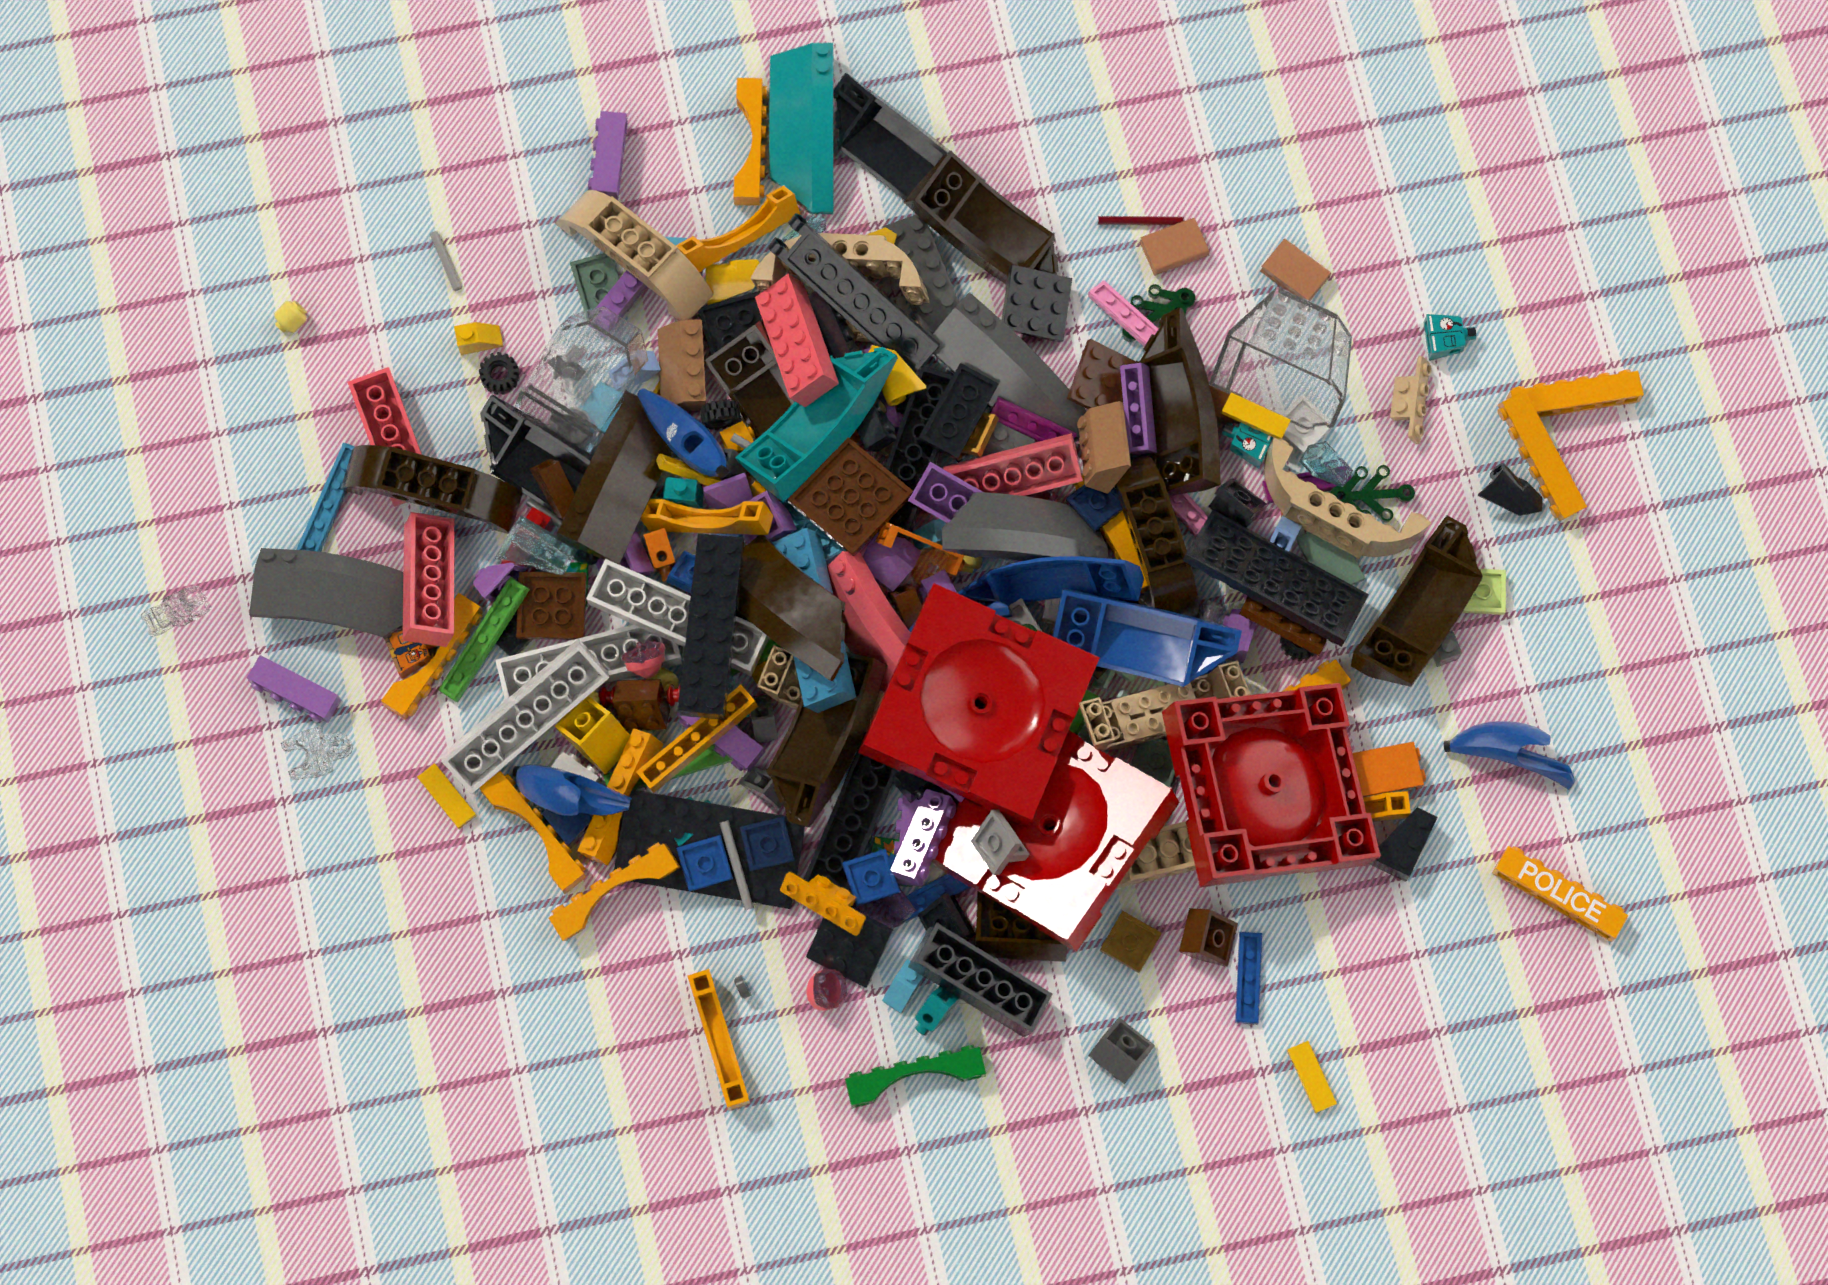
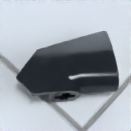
[1478,463,1543,516]

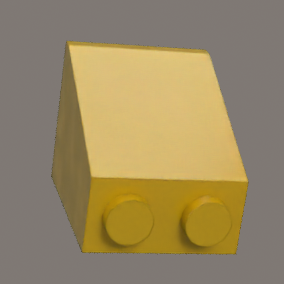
[554,696,630,775]

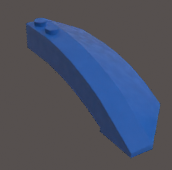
[958,556,1144,607]
[1053,587,1242,687]

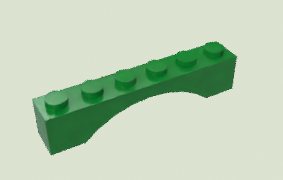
[845,1045,986,1109]

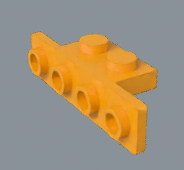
[780,872,866,936]

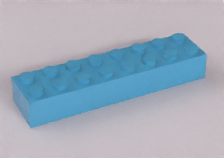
[772,528,856,713]

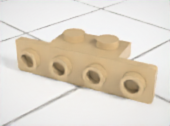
[1390,356,1431,444]

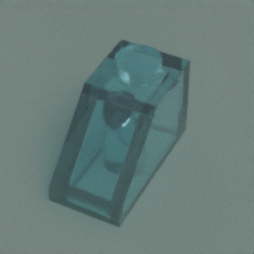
[1299,441,1353,487]

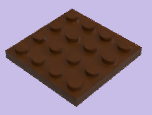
[788,437,913,556]
[1239,596,1327,656]

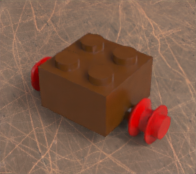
[598,679,680,731]

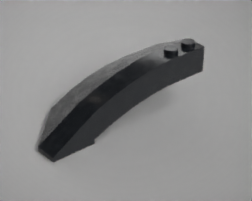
[833,73,986,200]
[480,395,593,520]

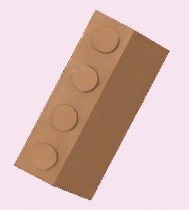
[657,319,706,411]
[1077,401,1131,494]

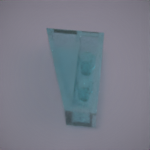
[495,515,578,575]

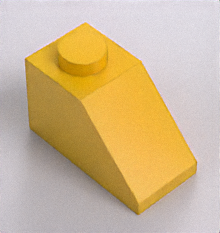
[454,322,504,355]

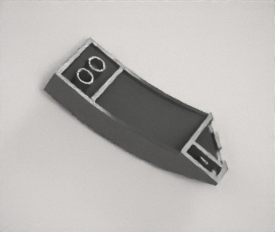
[932,292,1087,438]
[942,492,1108,561]
[249,548,403,640]

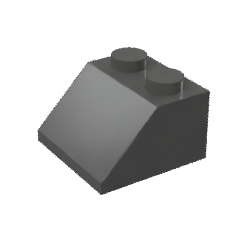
[981,422,1035,457]
[1088,1017,1155,1084]

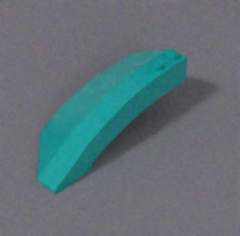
[769,43,834,214]
[735,347,898,502]

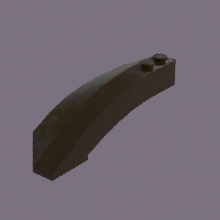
[904,150,1059,285]
[1135,308,1221,496]
[557,392,672,565]

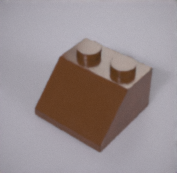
[1179,908,1238,967]

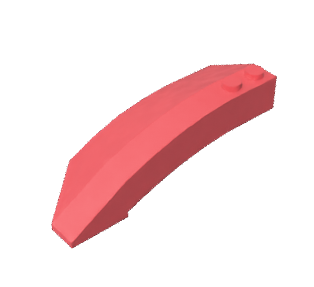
[827,551,911,693]

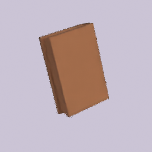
[1140,217,1209,276]
[1260,238,1331,306]

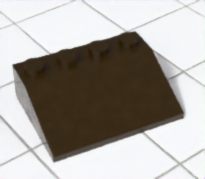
[975,890,1067,962]

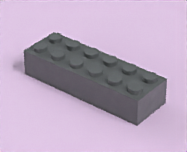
[882,214,959,336]

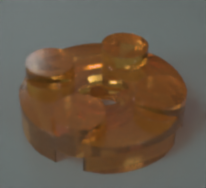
[911,547,954,587]

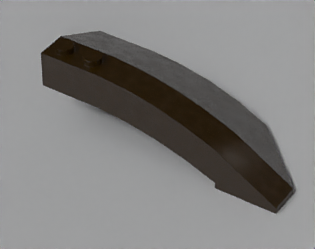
[704,320,795,439]
[1351,515,1483,687]
[737,535,845,681]
[765,652,887,828]

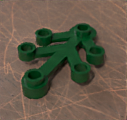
[1122,284,1196,342]
[1330,465,1415,522]

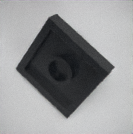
[1208,478,1267,528]
[918,893,975,940]

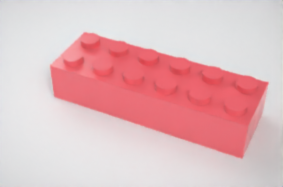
[755,274,839,407]
[347,367,422,507]
[943,433,1083,496]
[403,512,454,647]

